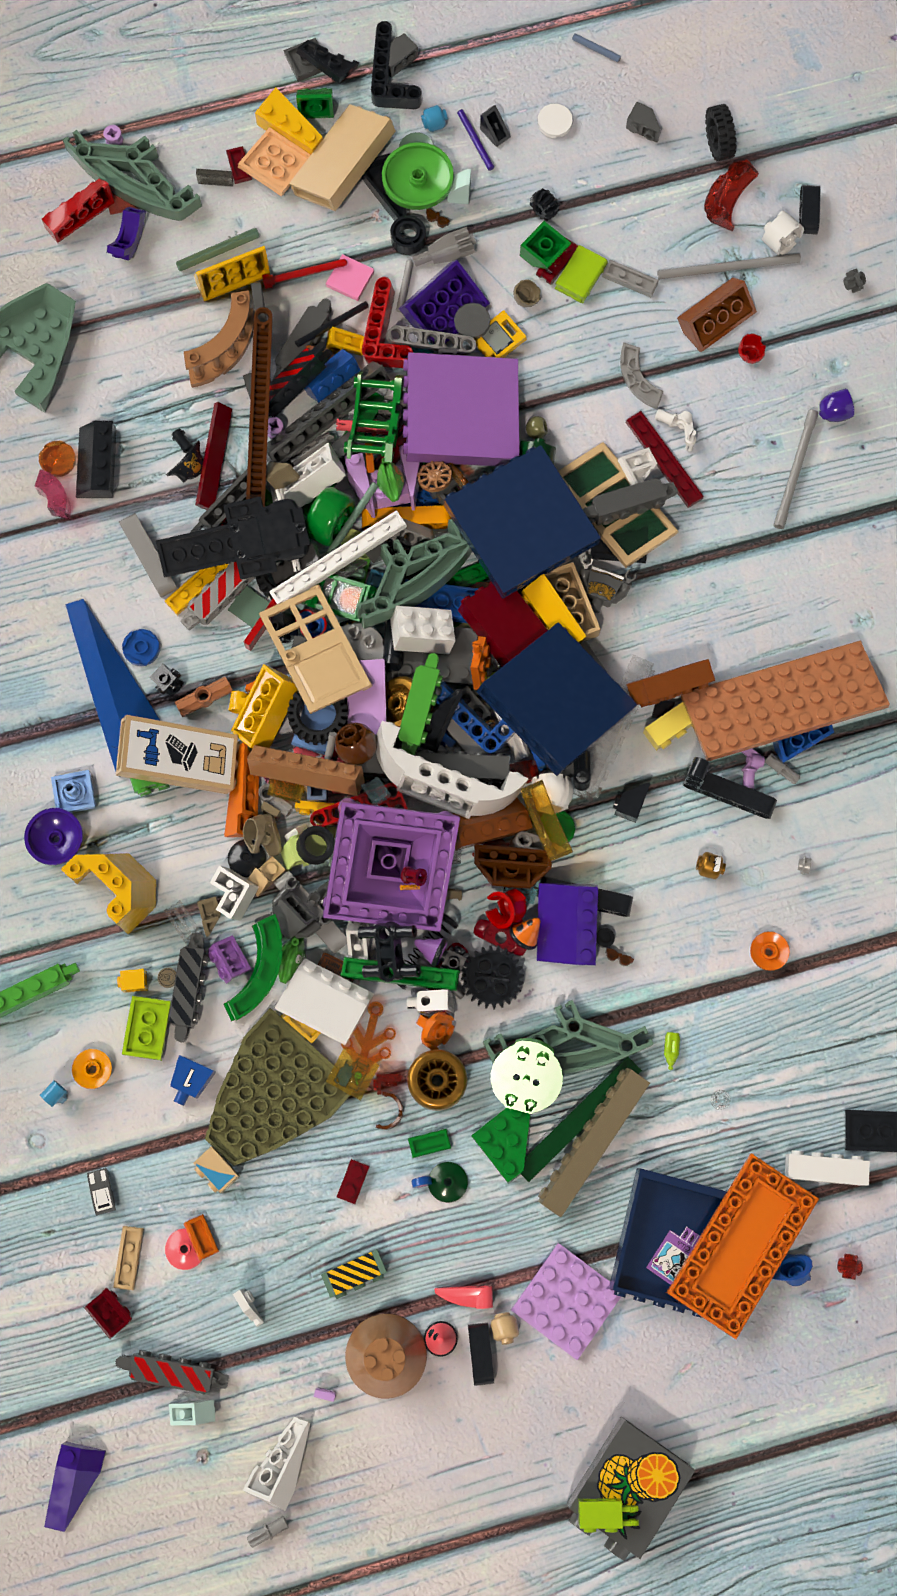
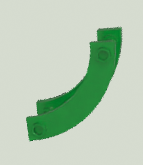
[344,372,404,463]
[223,914,282,1022]

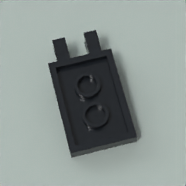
[845,1110,897,1153]

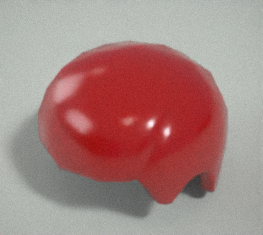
[738,333,766,364]

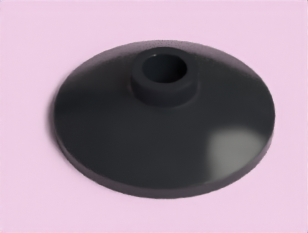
[228,840,266,877]

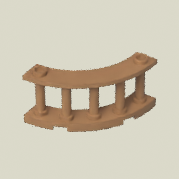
[183,290,254,388]

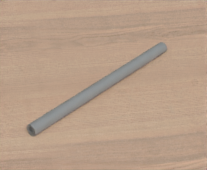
[657,254,801,279]

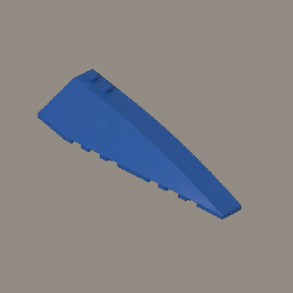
[65,599,161,777]

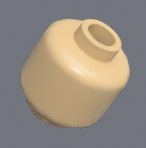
[491,1312,519,1345]

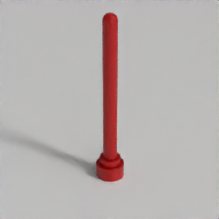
[262,259,347,289]

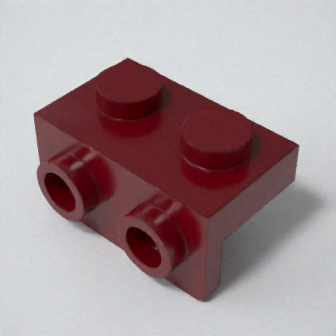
[84,1288,132,1339]

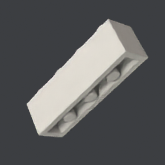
[785,1150,870,1186]

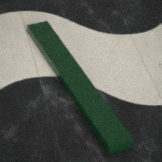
[521,1057,642,1183]

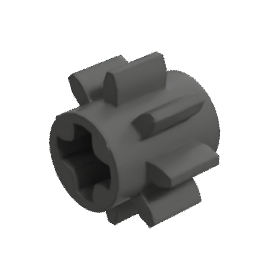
[843,268,866,293]

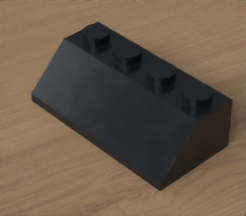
[76,421,116,498]

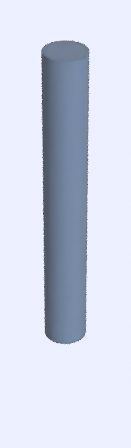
[572,33,621,62]

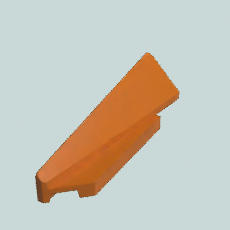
[224,742,259,837]

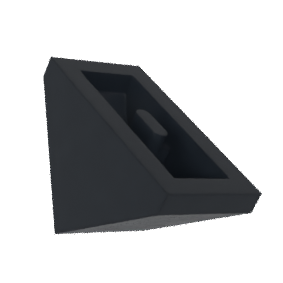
[480,105,511,147]

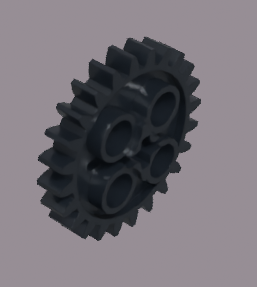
[461,945,524,1010]

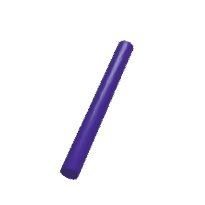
[457,109,494,171]

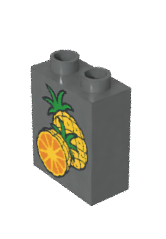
[567,1417,695,1561]

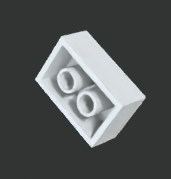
[390,606,455,654]

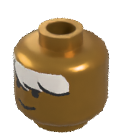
[696,852,726,879]

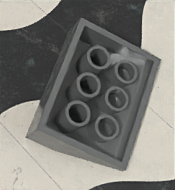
[397,627,478,685]

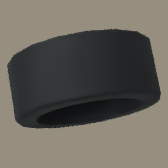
[296,826,335,865]

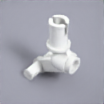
[655,408,696,451]

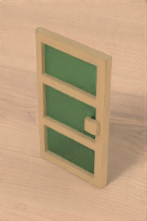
[558,442,679,568]

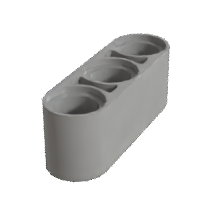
[389,518,434,547]

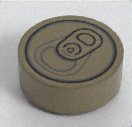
[158,968,176,988]

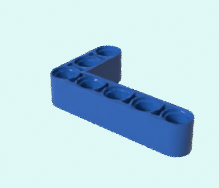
[435,681,515,753]

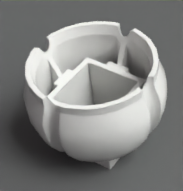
[529,773,574,815]

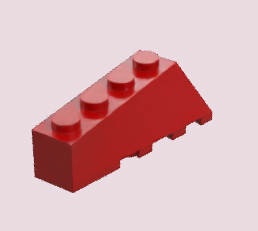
[42,179,115,243]

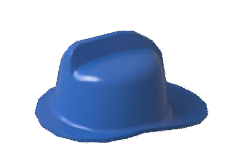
[772,1254,813,1286]

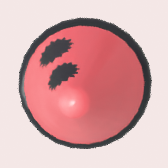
[424,1321,458,1357]

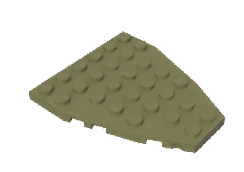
[205,1008,358,1166]

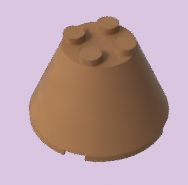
[345,1314,427,1399]

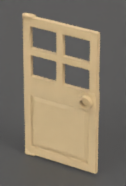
[259,585,373,714]

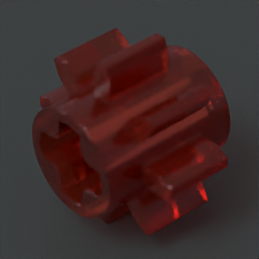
[837,1254,863,1280]

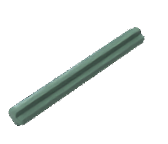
[176,228,259,271]

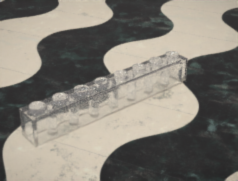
[573,655,655,802]

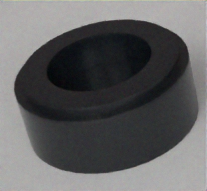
[596,928,615,948]

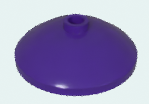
[24,808,83,866]

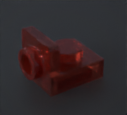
[373,1074,401,1095]

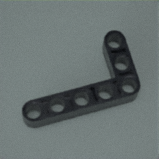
[371,21,422,110]
[683,757,777,819]

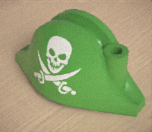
[278,936,306,984]

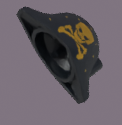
[166,440,203,483]

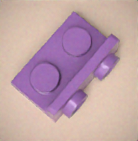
[208,935,251,984]

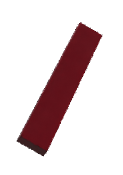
[195,402,232,510]
[625,411,704,508]

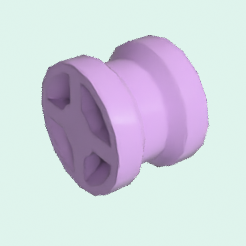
[103,125,123,145]
[268,417,284,439]

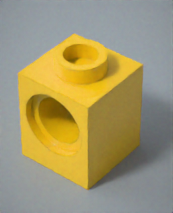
[117,969,148,993]

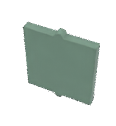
[228,586,270,628]

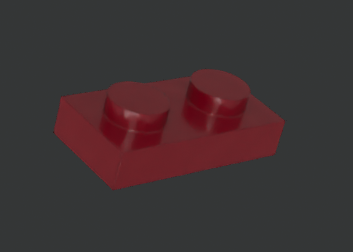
[337,1159,370,1204]

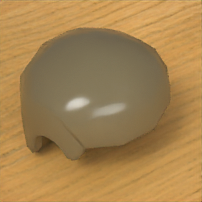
[513,280,541,308]

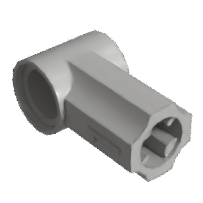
[259,784,295,818]

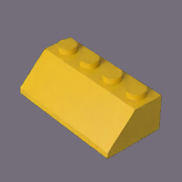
[521,574,587,643]
[231,664,298,749]

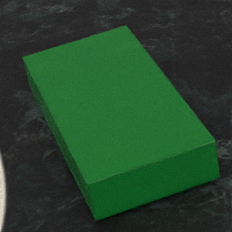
[408,1129,451,1158]

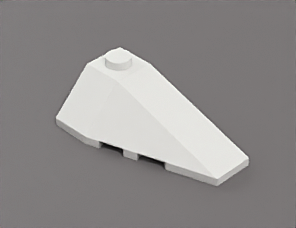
[243,1417,310,1511]

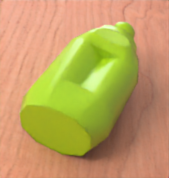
[664,1032,680,1070]

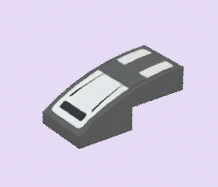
[87,1168,116,1216]

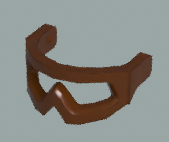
[375,1092,403,1130]

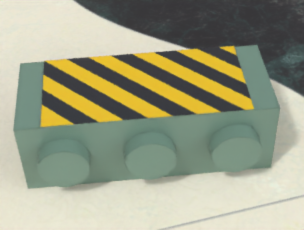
[321,1249,387,1299]

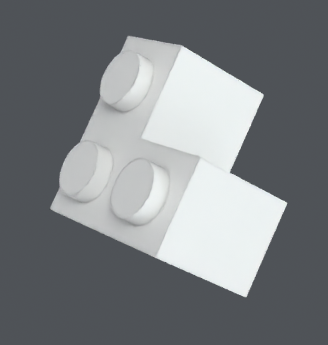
[210,866,259,921]

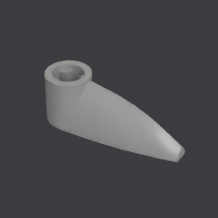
[510,831,568,856]

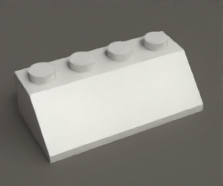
[270,442,346,507]

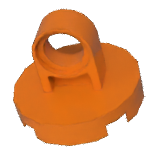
[416,1011,455,1050]

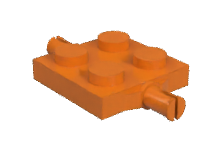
[470,636,491,690]

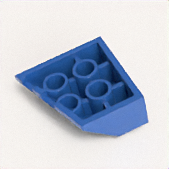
[773,725,834,763]

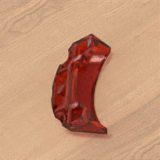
[704,160,759,231]

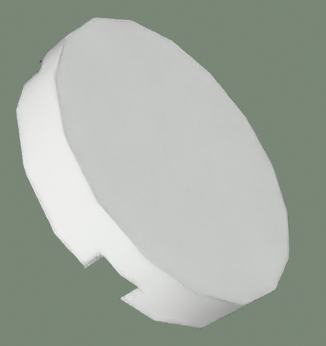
[538,104,573,138]

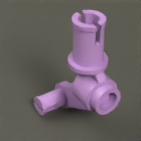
[741,749,765,789]

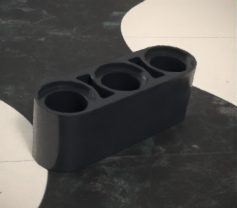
[799,185,820,235]
[468,1322,494,1386]

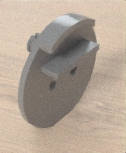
[341,622,384,660]

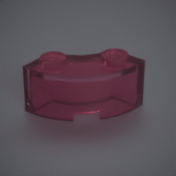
[35,469,71,520]

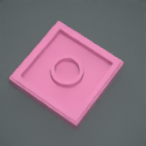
[326,254,374,301]

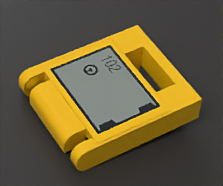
[473,310,527,358]

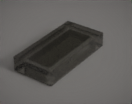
[196,168,234,187]

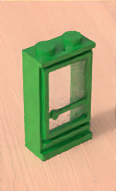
[300,574,377,623]

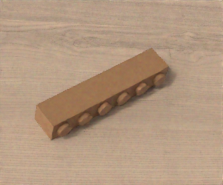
[247,745,365,796]

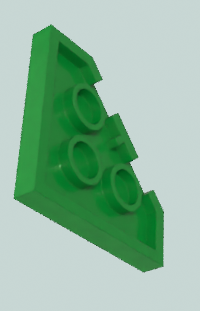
[471,1108,531,1184]

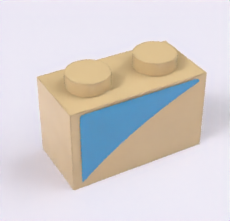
[194,1146,240,1193]

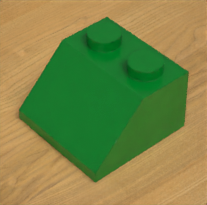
[296,88,334,119]
[519,221,571,269]

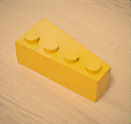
[255,87,323,155]

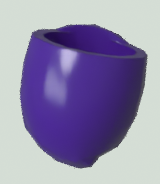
[819,388,854,422]

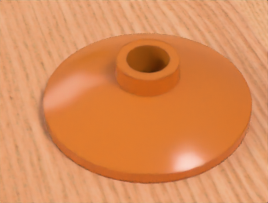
[750,932,790,971]

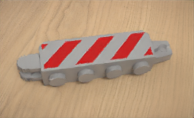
[181,562,255,631]

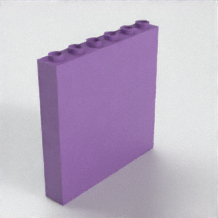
[403,352,519,466]

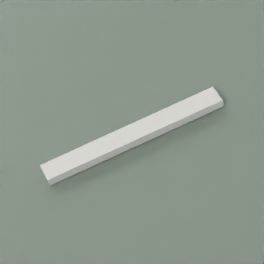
[269,511,407,604]

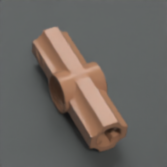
[175,677,233,717]

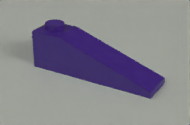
[44,1441,106,1532]

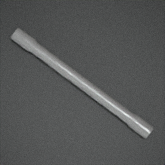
[773,409,819,529]

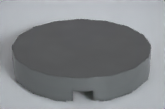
[454,303,490,339]

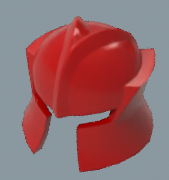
[485,888,527,929]

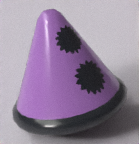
[414,937,448,967]

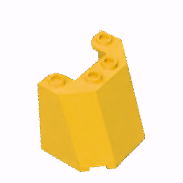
[61,853,156,934]

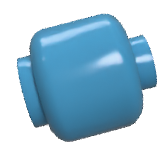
[421,105,448,132]

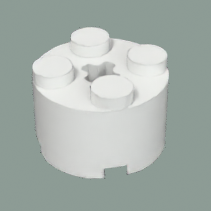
[762,210,804,255]

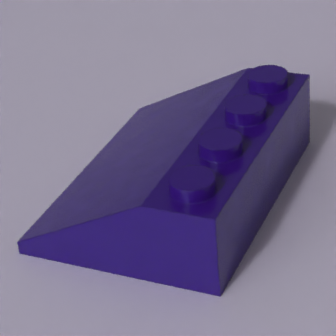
[398,260,490,345]
[537,883,598,966]

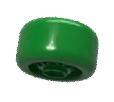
[306,487,355,547]

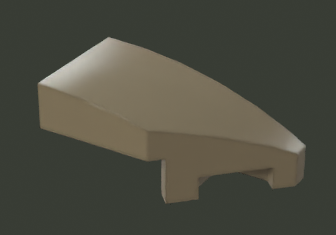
[197,896,221,937]

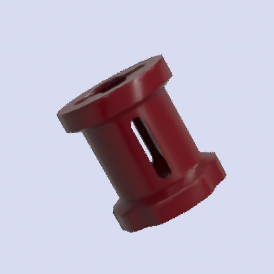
[401,866,427,886]

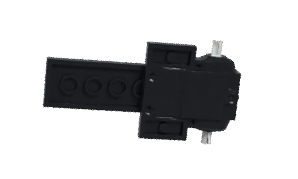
[156,488,311,580]

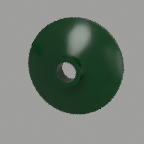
[428,1162,468,1203]

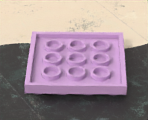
[511,1243,621,1360]

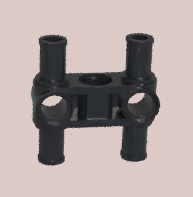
[358,921,421,982]

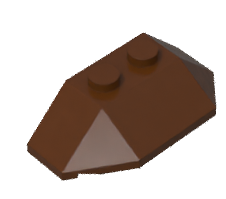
[474,844,552,889]

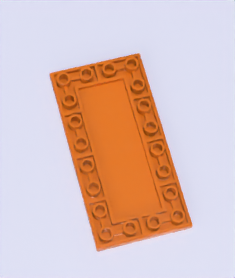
[666,1153,819,1339]

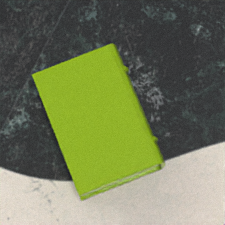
[555,245,608,304]

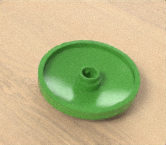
[382,142,454,210]

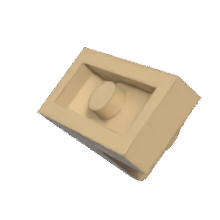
[247,856,287,897]

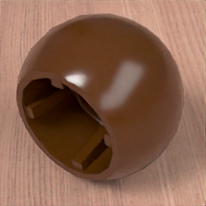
[334,723,377,765]

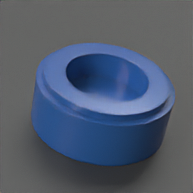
[411,1176,432,1188]

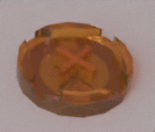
[39,441,76,477]

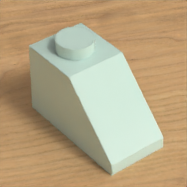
[448,169,471,205]
[169,1400,215,1425]

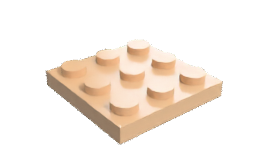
[238,127,310,197]

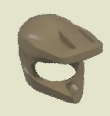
[243,814,282,857]

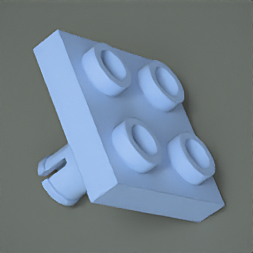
[51,770,96,813]

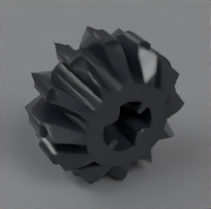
[530,188,560,221]

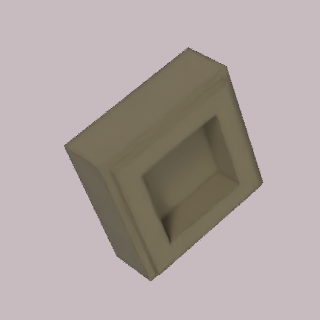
[261,801,281,821]

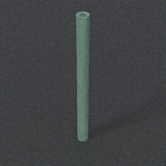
[323,482,379,557]

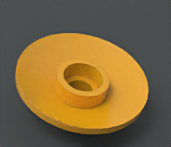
[72,1049,112,1089]

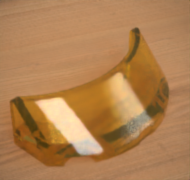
[520,780,573,862]

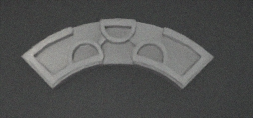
[620,342,663,409]

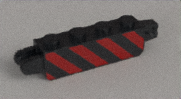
[268,342,333,417]

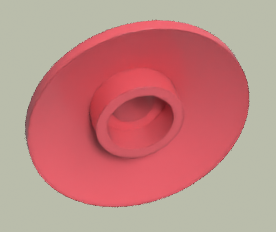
[165,1228,202,1270]

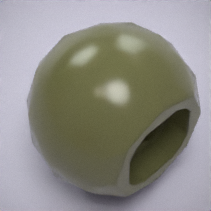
[525,416,548,439]

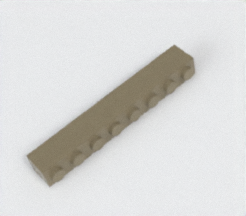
[538,1068,650,1217]

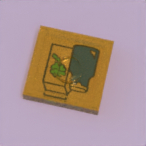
[326,1047,380,1101]

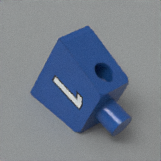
[170,1055,216,1106]

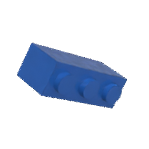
[305,349,360,403]

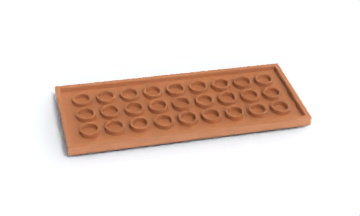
[681,640,890,761]

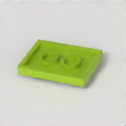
[122,996,171,1061]

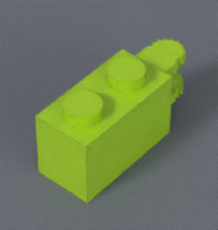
[578,1498,639,1533]

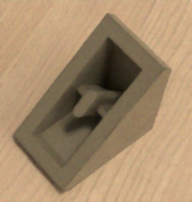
[266,462,300,491]

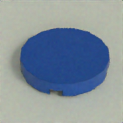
[122,629,160,666]

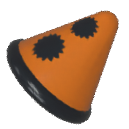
[509,917,541,950]

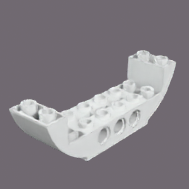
[376,721,528,819]

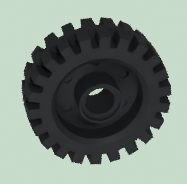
[705,104,737,161]

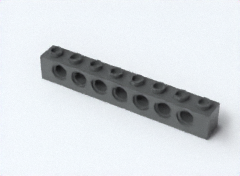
[267,361,390,463]

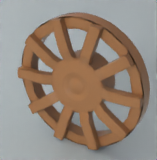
[417,461,452,492]

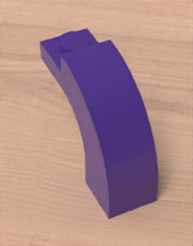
[106,207,146,261]

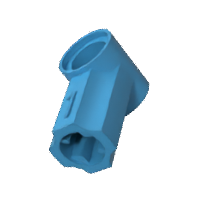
[40,1080,68,1107]

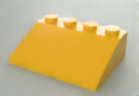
[194,246,270,302]

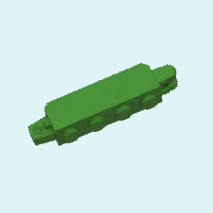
[398,653,443,755]
[0,963,80,1018]

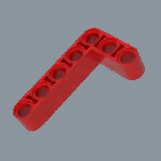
[362,277,413,368]
[310,783,408,828]

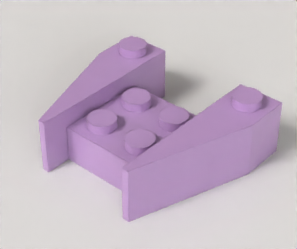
[344,446,421,518]

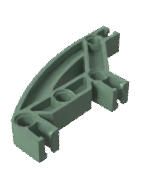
[63,130,202,221]
[356,519,472,629]
[483,1000,654,1075]

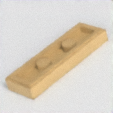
[113,1226,144,1290]

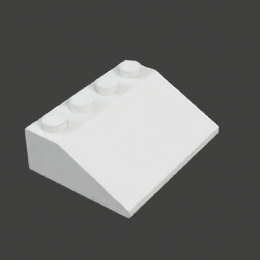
[275,958,374,1045]

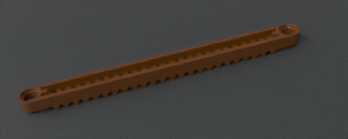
[246,307,273,507]

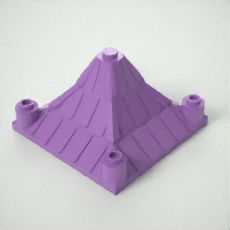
[323,798,460,932]

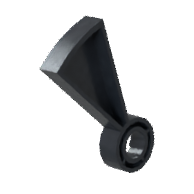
[361,153,426,255]

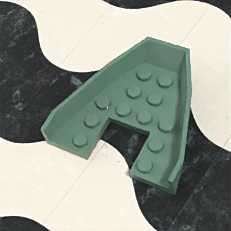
[0,283,76,413]

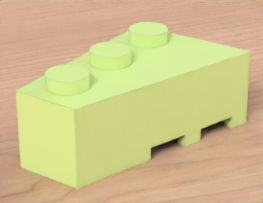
[281,827,337,872]

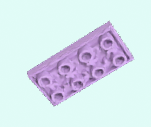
[347,659,387,736]

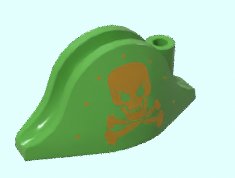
[377,458,405,502]

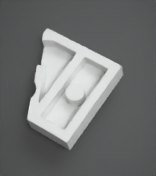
[618,448,657,485]
[233,1289,264,1327]

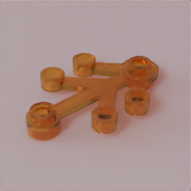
[341,1001,396,1077]

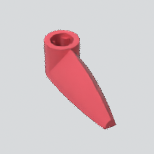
[434,1286,493,1309]

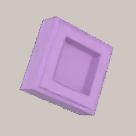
[314,1387,336,1402]

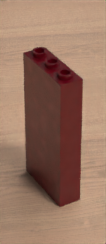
[458,582,548,667]

